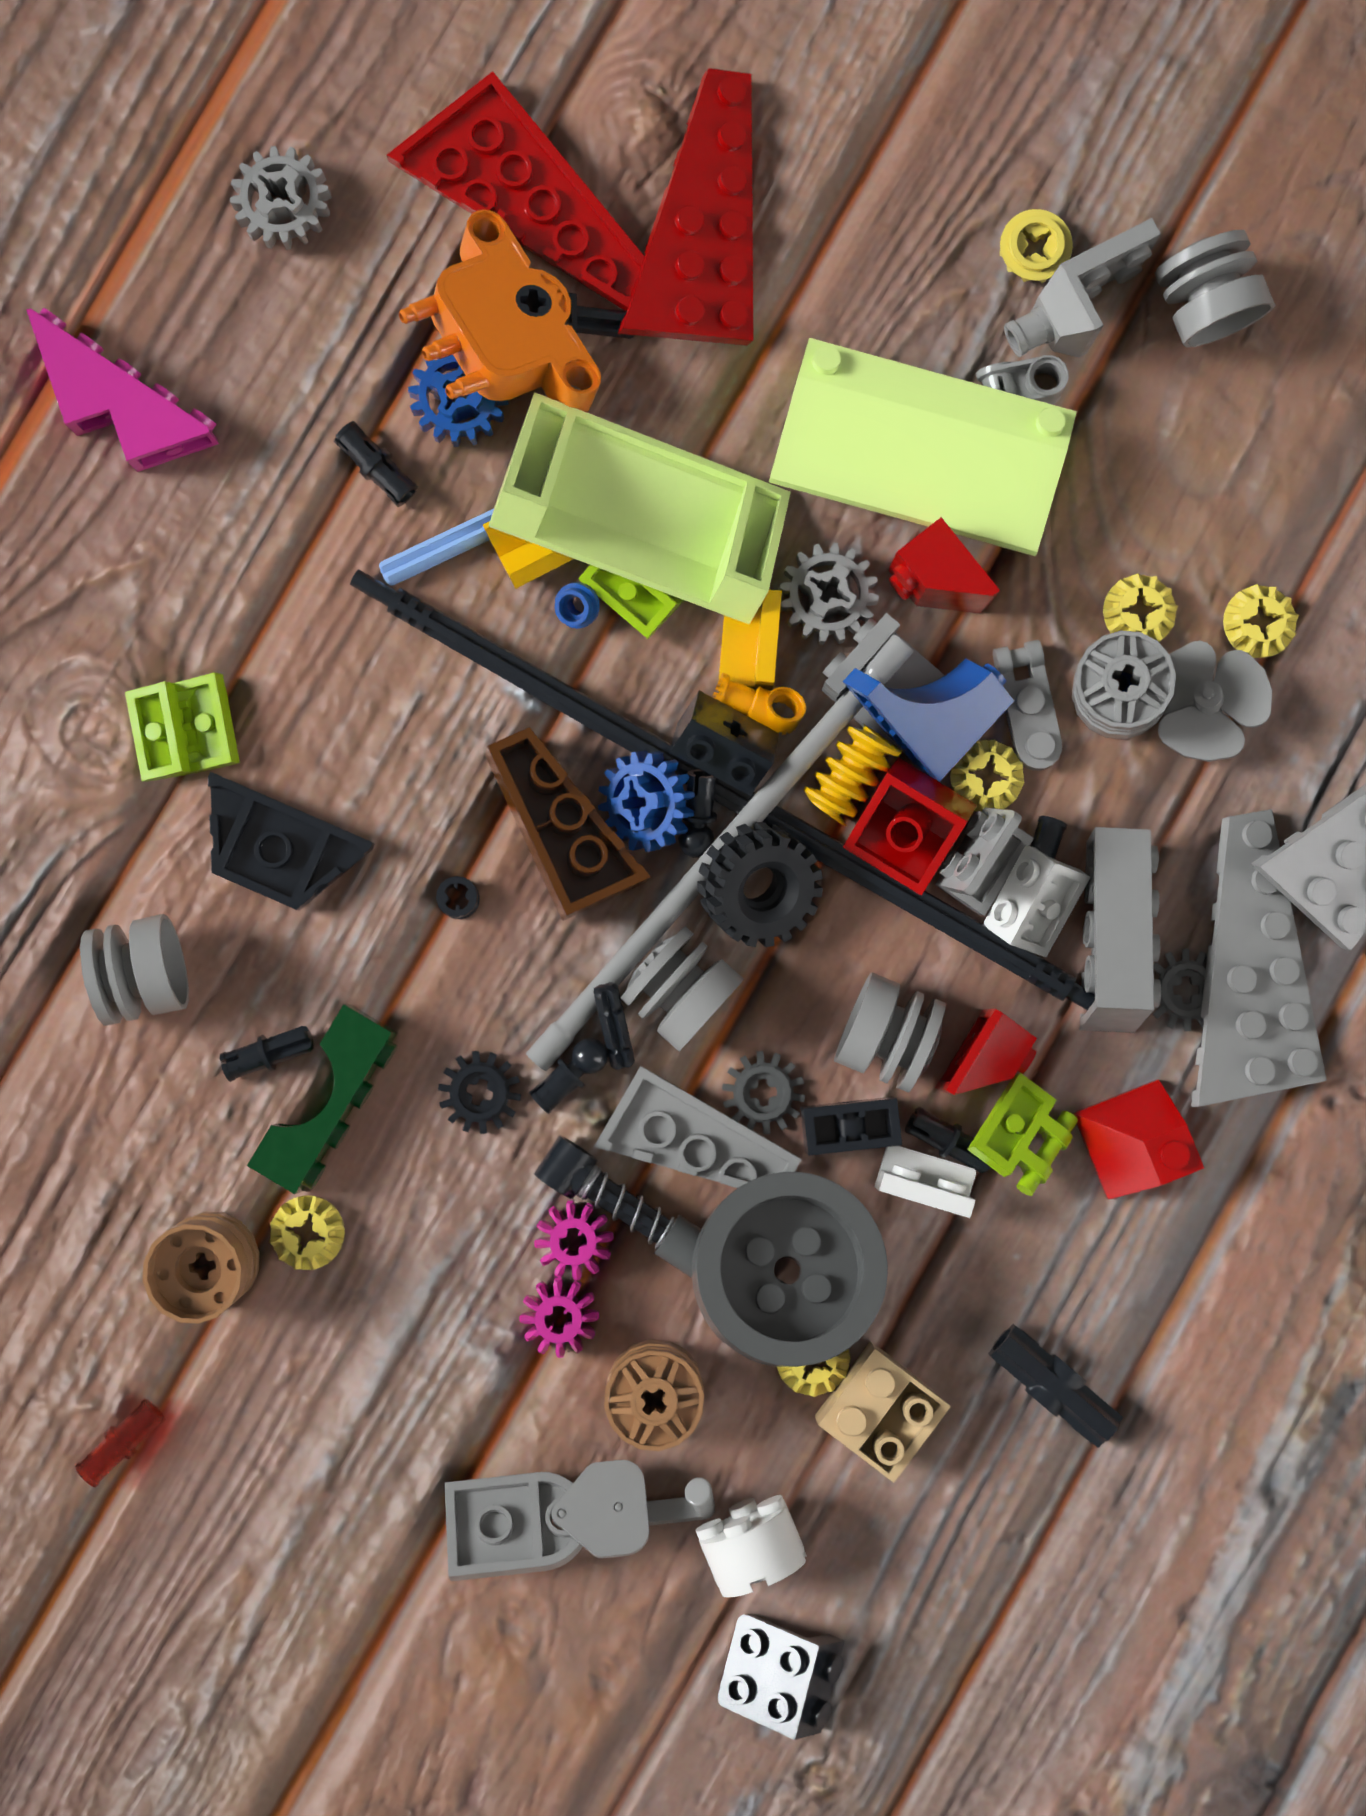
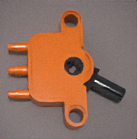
[399,210,635,413]

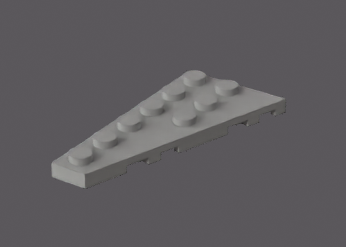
[1251,784,1366,951]
[1191,809,1327,1107]

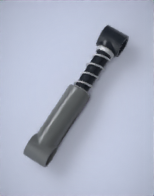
[534,1135,787,1284]

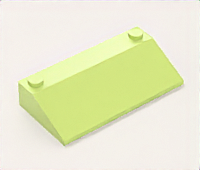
[769,338,1077,556]
[489,392,791,624]

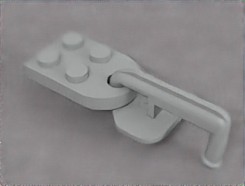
[445,1460,715,1581]

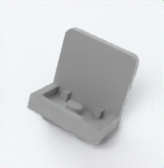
[821,612,945,745]
[935,807,1034,916]

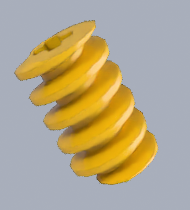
[803,723,902,826]

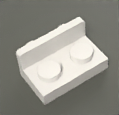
[984,845,1090,957]
[874,1146,976,1218]

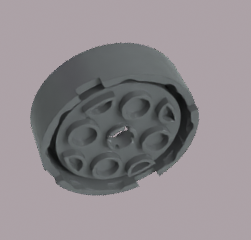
[692,1172,888,1367]

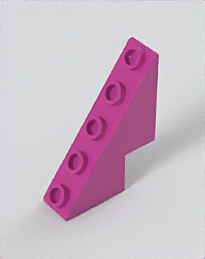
[26,308,219,472]

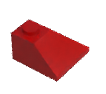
[935,1008,1037,1095]
[1072,1079,1205,1200]

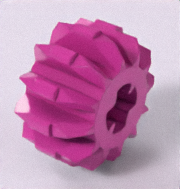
[534,1199,614,1280]
[519,1276,600,1358]

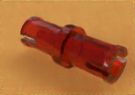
[75,1398,165,1487]

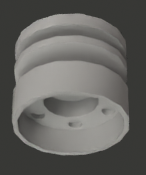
[1154,230,1276,348]
[1072,630,1176,740]
[80,914,189,1026]
[621,926,744,1052]
[834,972,946,1093]

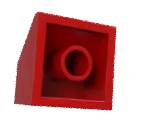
[888,517,1000,614]
[843,757,977,896]

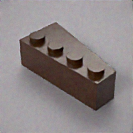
[485,727,651,921]

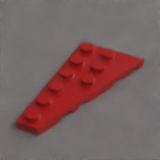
[618,68,754,346]
[386,71,645,311]

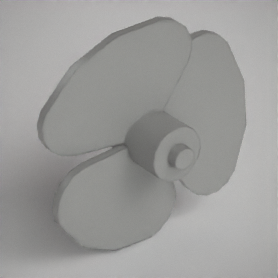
[1158,641,1272,762]

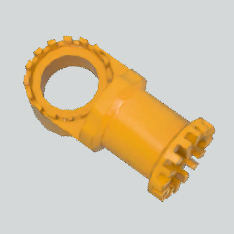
[712,673,806,735]

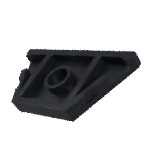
[208,772,375,911]

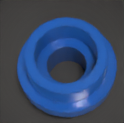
[554,582,600,629]

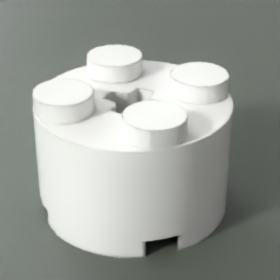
[695,1495,807,1597]

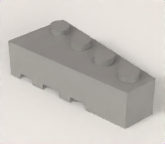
[1079,827,1161,1033]

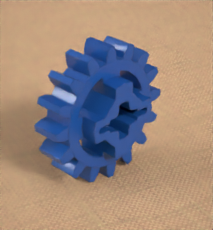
[408,355,509,447]
[598,750,695,852]

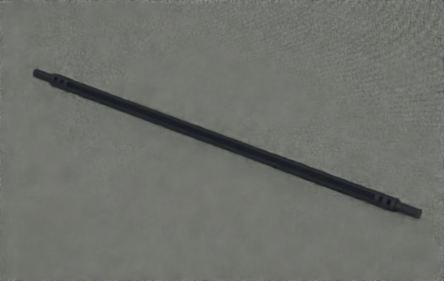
[350,569,1095,1010]

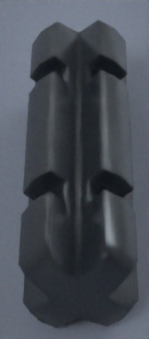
[593,982,635,1070]

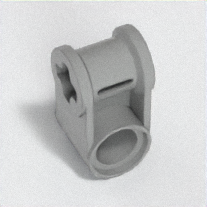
[976,355,1069,405]

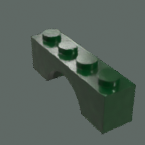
[247,1004,398,1194]

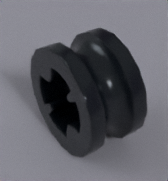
[436,876,480,920]

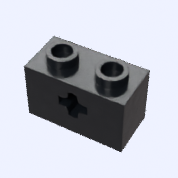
[669,690,779,796]
[800,1096,902,1156]

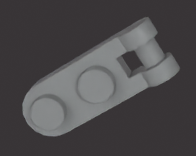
[993,640,1062,771]

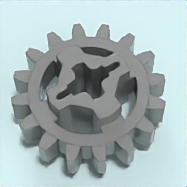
[230,146,332,250]
[779,543,879,645]

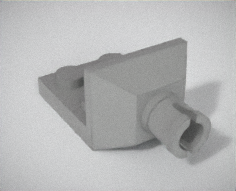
[1004,218,1161,358]

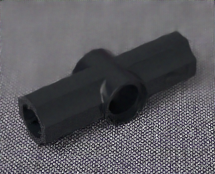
[988,1324,1124,1448]

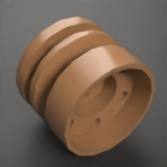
[143,1211,260,1324]
[604,1339,704,1451]

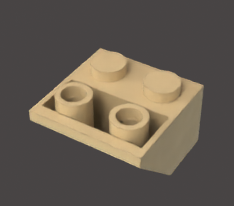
[815,1341,951,1483]

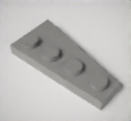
[594,1066,802,1188]

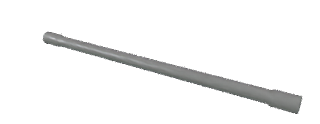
[526,634,914,1071]

